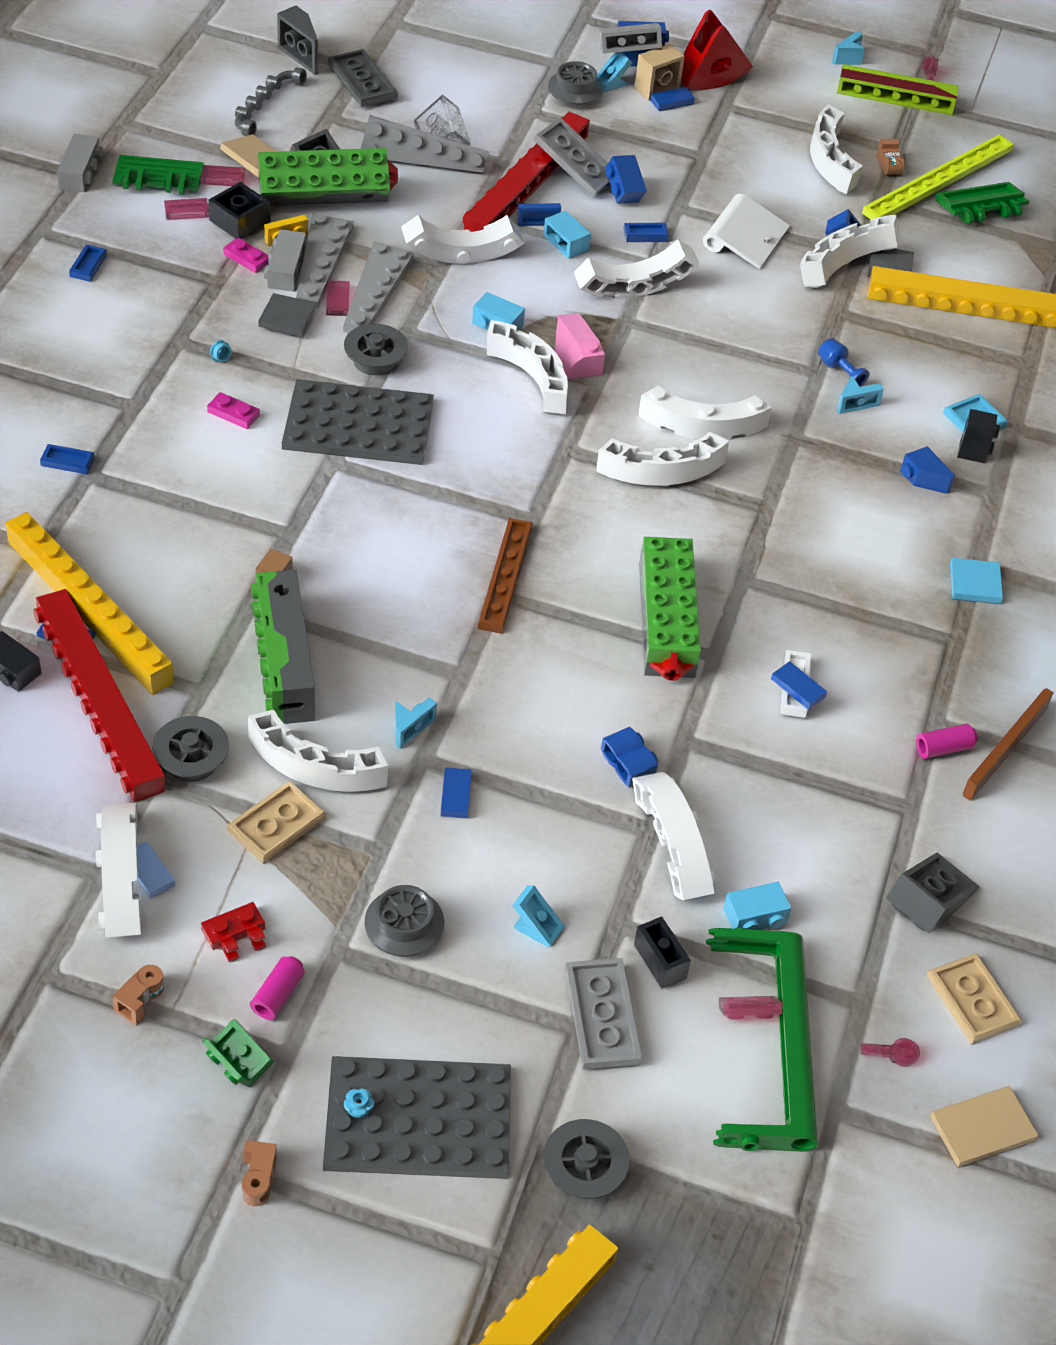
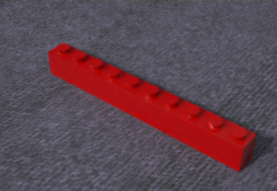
[462,111,590,232]
[33,589,165,802]

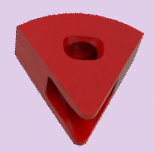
[681,10,753,90]

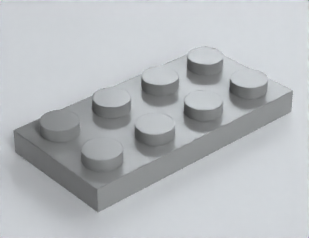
[534,117,610,197]
[565,958,642,1070]

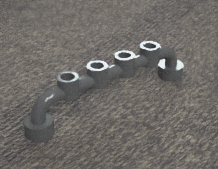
[235,67,307,136]

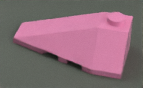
[554,313,605,379]

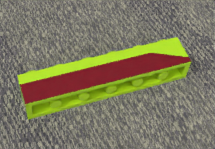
[837,64,959,115]

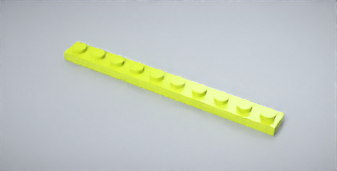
[862,134,1014,219]

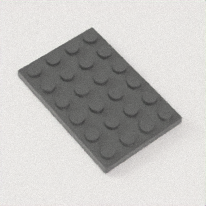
[282,379,434,465]
[323,1056,511,1179]

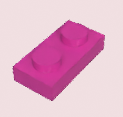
[223,237,269,273]
[207,392,260,429]

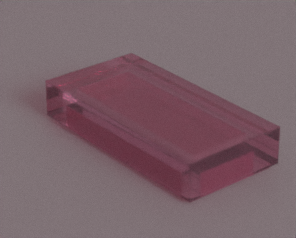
[201,165,245,186]
[164,198,209,220]
[326,280,350,316]

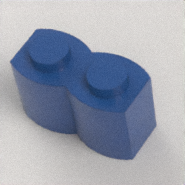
[601,726,658,787]

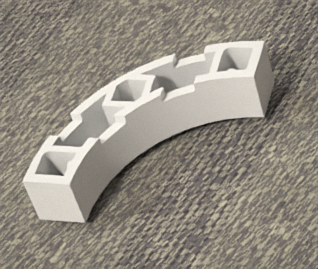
[810,104,863,194]
[401,215,525,264]
[800,215,900,288]
[574,240,700,299]
[487,320,568,414]
[639,386,772,440]
[596,431,729,486]
[248,709,388,792]
[632,772,716,900]
[96,803,142,938]

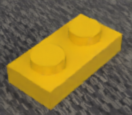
[264,214,308,247]

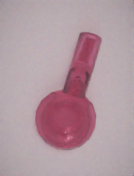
[922,55,938,81]
[861,1038,920,1067]

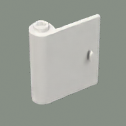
[703,194,790,269]

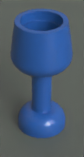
[818,338,870,387]

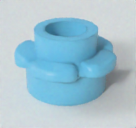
[210,340,232,362]
[344,1088,374,1118]

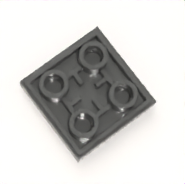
[867,249,914,277]
[258,293,316,337]

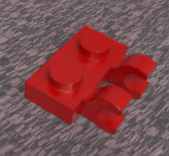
[201,902,266,962]

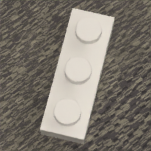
[780,650,811,718]

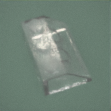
[413,94,471,145]

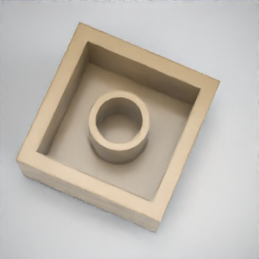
[634,44,684,101]

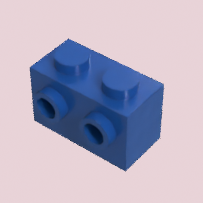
[605,155,647,204]

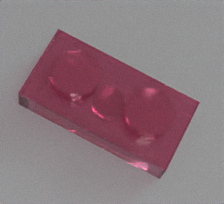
[719,996,782,1020]

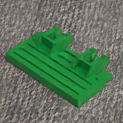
[112,155,204,194]
[935,182,1029,224]

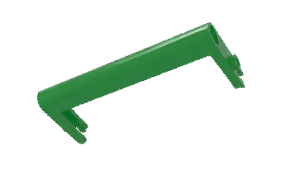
[706,927,818,1152]

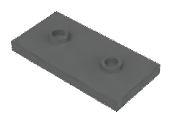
[328,49,398,107]

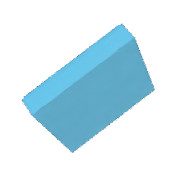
[943,394,1008,433]
[950,558,1003,604]

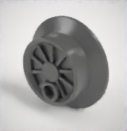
[548,61,604,105]
[344,324,408,376]
[152,716,229,782]
[365,885,444,957]
[543,1119,630,1199]

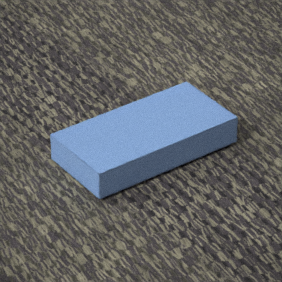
[137,841,175,898]

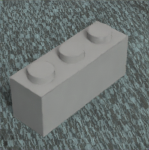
[599,23,662,54]
[57,133,103,192]
[264,229,306,292]

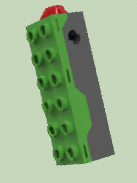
[258,148,398,206]
[639,536,701,681]
[251,570,315,724]

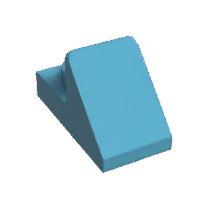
[832,31,865,65]
[597,52,633,92]
[837,376,884,414]
[395,697,437,749]
[512,885,565,947]

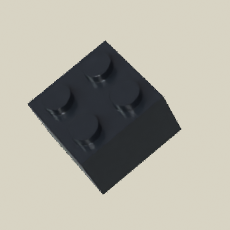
[208,182,270,239]

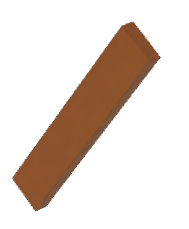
[478,518,533,634]
[963,688,1054,801]

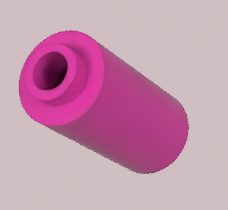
[916,723,978,759]
[250,956,305,1020]

